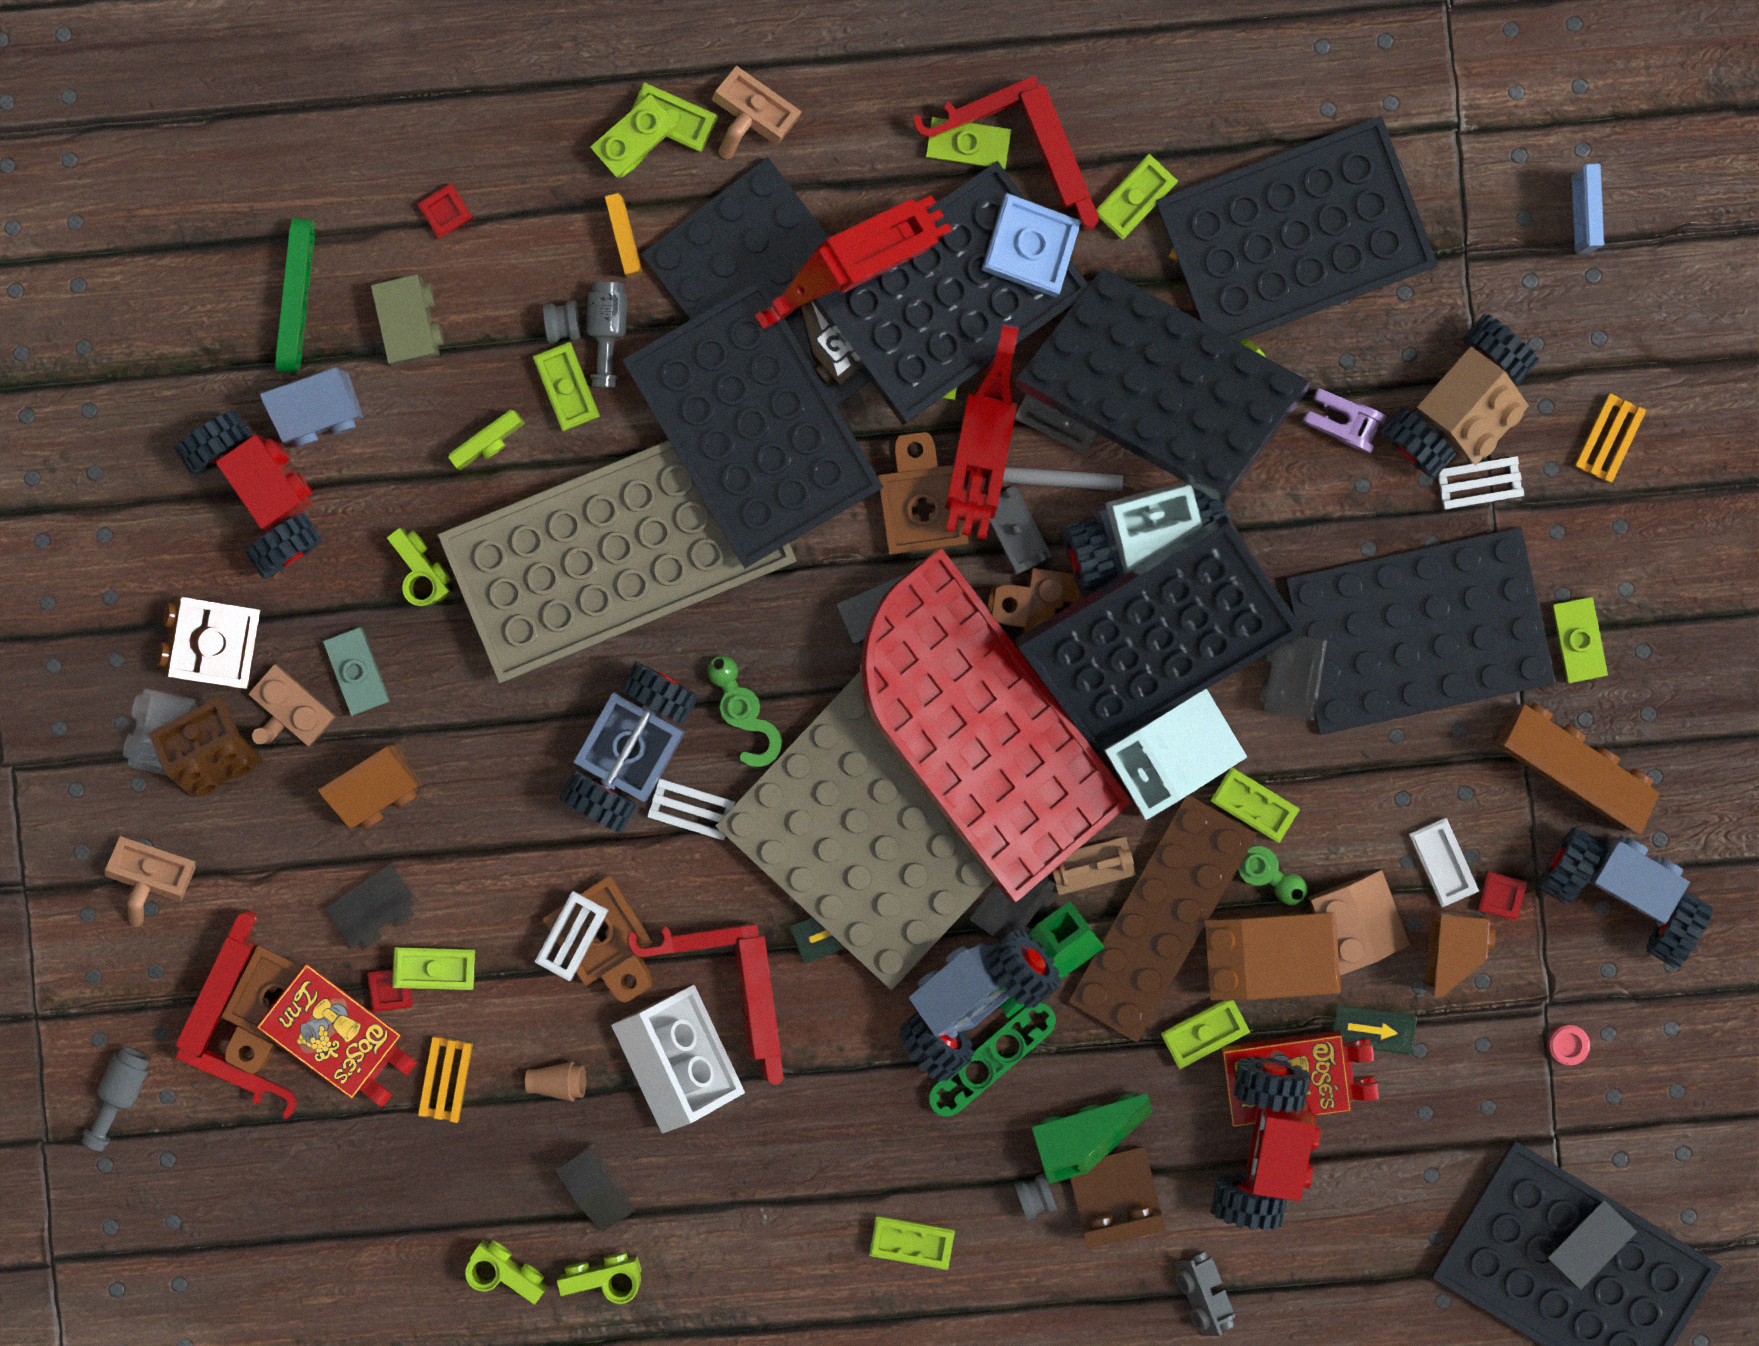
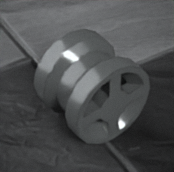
[543,300,581,344]
[1014,1173,1058,1221]

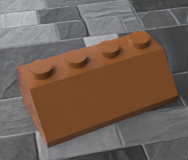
[1493,702,1660,835]

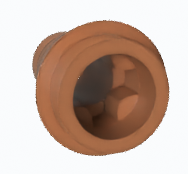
[525,1062,586,1102]

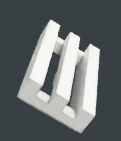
[1438,456,1524,510]
[648,778,736,840]
[535,891,609,981]

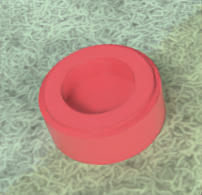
[1548,1024,1590,1065]

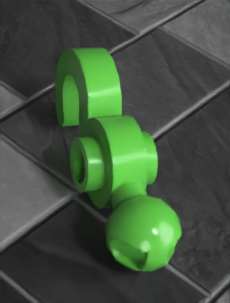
[707,655,782,767]
[1236,821,1307,905]

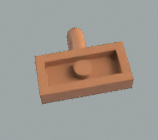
[712,66,802,159]
[249,664,337,747]
[105,836,196,927]

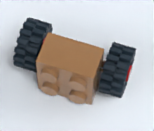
[1380,313,1539,479]

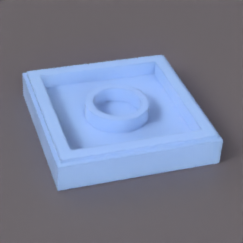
[1571,164,1604,254]
[981,193,1081,297]

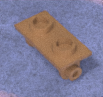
[1052,837,1136,895]

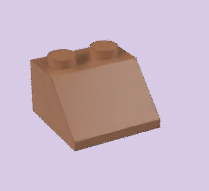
[1306,870,1410,975]

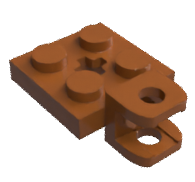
[878,432,969,555]
[987,568,1089,635]
[543,875,654,1003]
[222,945,302,1074]

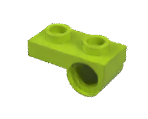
[591,94,678,178]
[387,528,453,606]
[465,1240,548,1305]
[557,1252,641,1304]

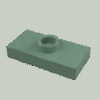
[323,627,390,716]

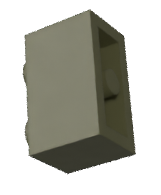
[371,274,444,366]

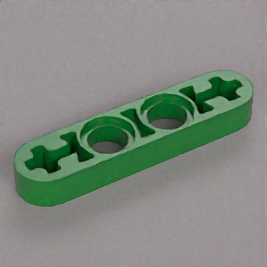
[276,217,315,374]
[929,1002,1056,1117]

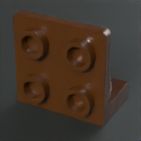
[148,696,263,797]
[1070,1147,1166,1249]

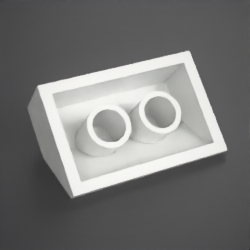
[611,985,745,1134]

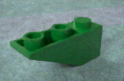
[999,901,1105,1018]
[1032,1093,1152,1184]

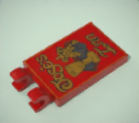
[255,962,417,1107]
[1221,1031,1379,1128]

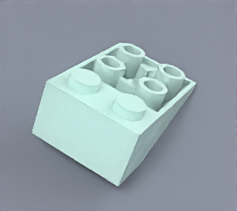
[1105,481,1202,574]
[1103,689,1247,820]

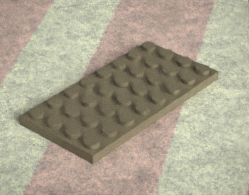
[438,441,797,684]

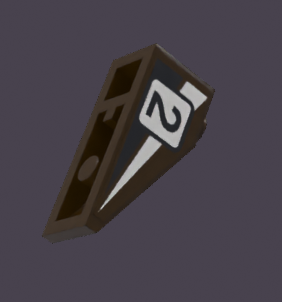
[790,262,861,388]

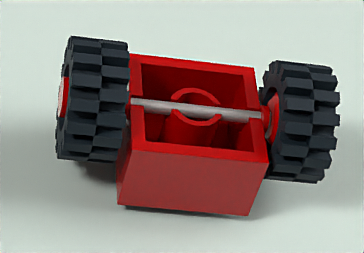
[174,410,323,580]
[1211,1057,1320,1231]

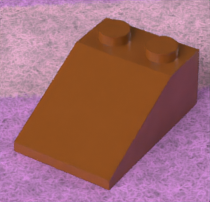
[1205,912,1341,1000]

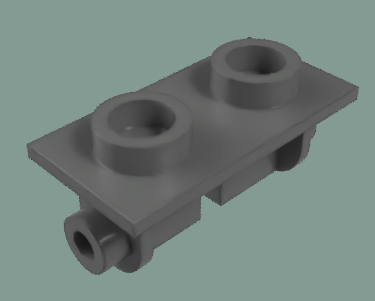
[1173,1250,1236,1336]

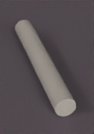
[1002,467,1123,491]

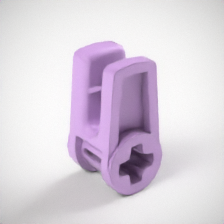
[1302,388,1387,454]

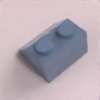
[260,367,364,448]

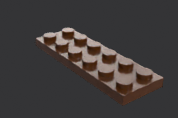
[1068,795,1258,1043]

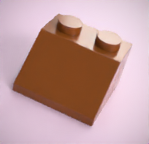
[319,745,423,831]
[1424,910,1496,997]

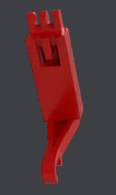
[914,76,1099,231]
[755,195,952,329]
[945,324,1019,539]
[175,910,297,1120]
[627,923,783,1085]

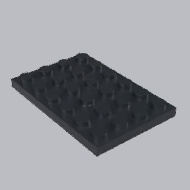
[1156,116,1438,342]
[641,157,871,407]
[811,161,1089,425]
[1016,268,1310,504]
[622,279,884,569]
[1015,514,1303,753]
[1285,527,1556,735]
[1430,1139,1722,1346]

